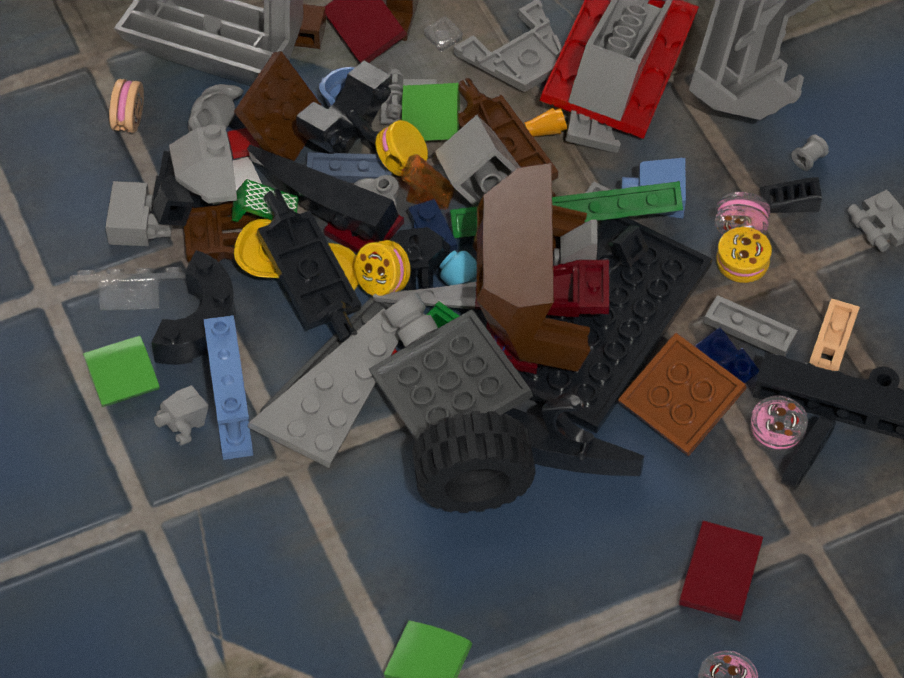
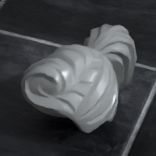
[188,84,244,132]

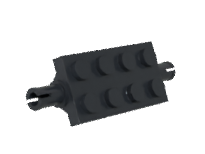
[257,189,362,343]

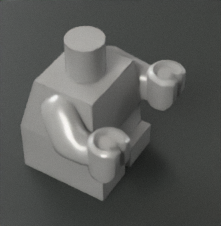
[154,385,209,445]

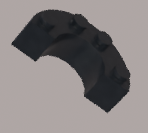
[296,61,391,154]
[151,250,236,365]

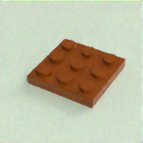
[618,333,747,456]

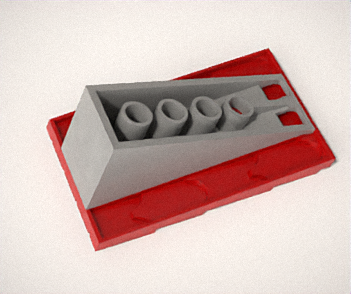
[539,0,699,139]

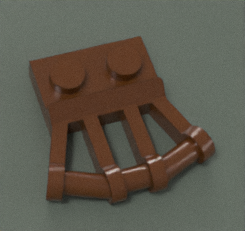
[184,201,264,262]

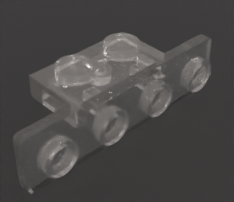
[70,267,186,311]

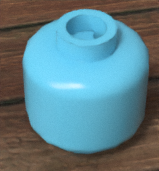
[439,250,477,286]

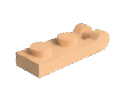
[809,298,860,371]

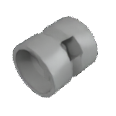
[385,293,438,347]

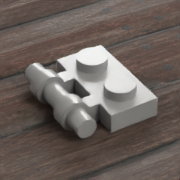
[847,190,904,252]

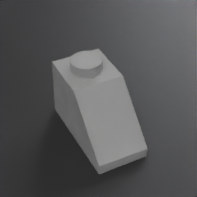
[554,220,597,266]

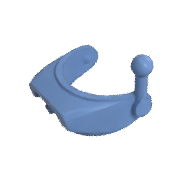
[319,67,355,107]

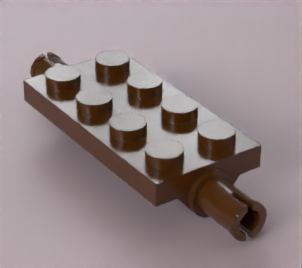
[458,78,559,197]

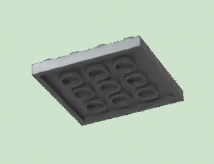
[369,309,533,440]

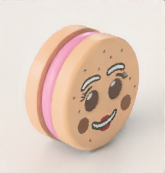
[109,79,144,133]

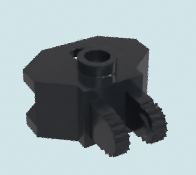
[390,227,450,291]

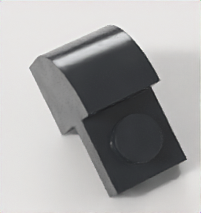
[152,176,208,226]

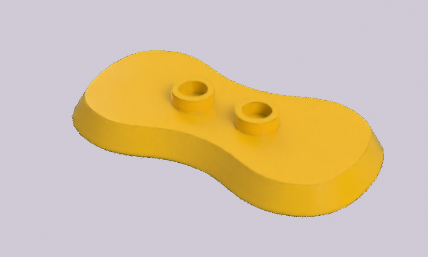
[234,219,358,290]

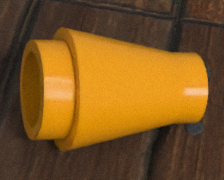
[524,108,567,137]

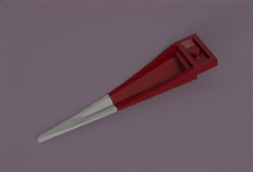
[373,259,609,317]

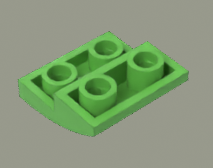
[402,83,460,141]
[83,336,160,408]
[384,621,472,678]

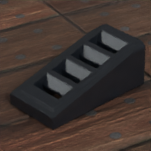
[759,177,822,213]

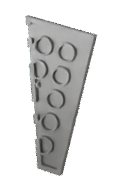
[248,309,401,468]

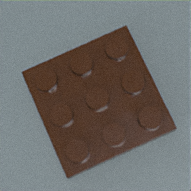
[234,51,323,161]

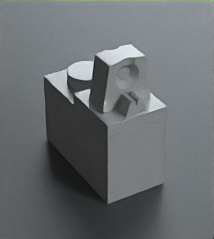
[105,181,172,246]

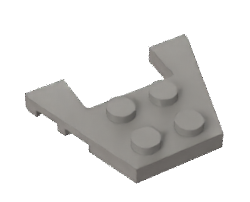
[454,0,562,92]

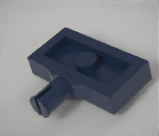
[408,199,457,252]

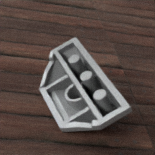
[169,125,237,203]

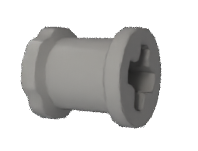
[791,134,829,171]

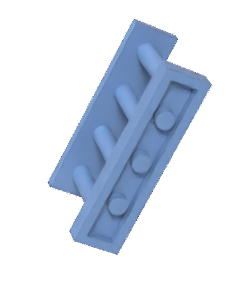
[204,315,253,460]

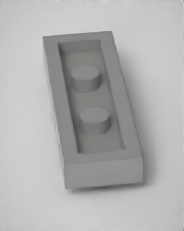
[704,295,798,356]

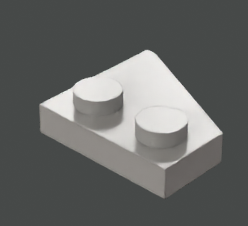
[565,110,621,153]

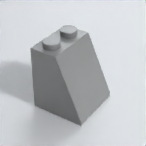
[435,115,520,207]

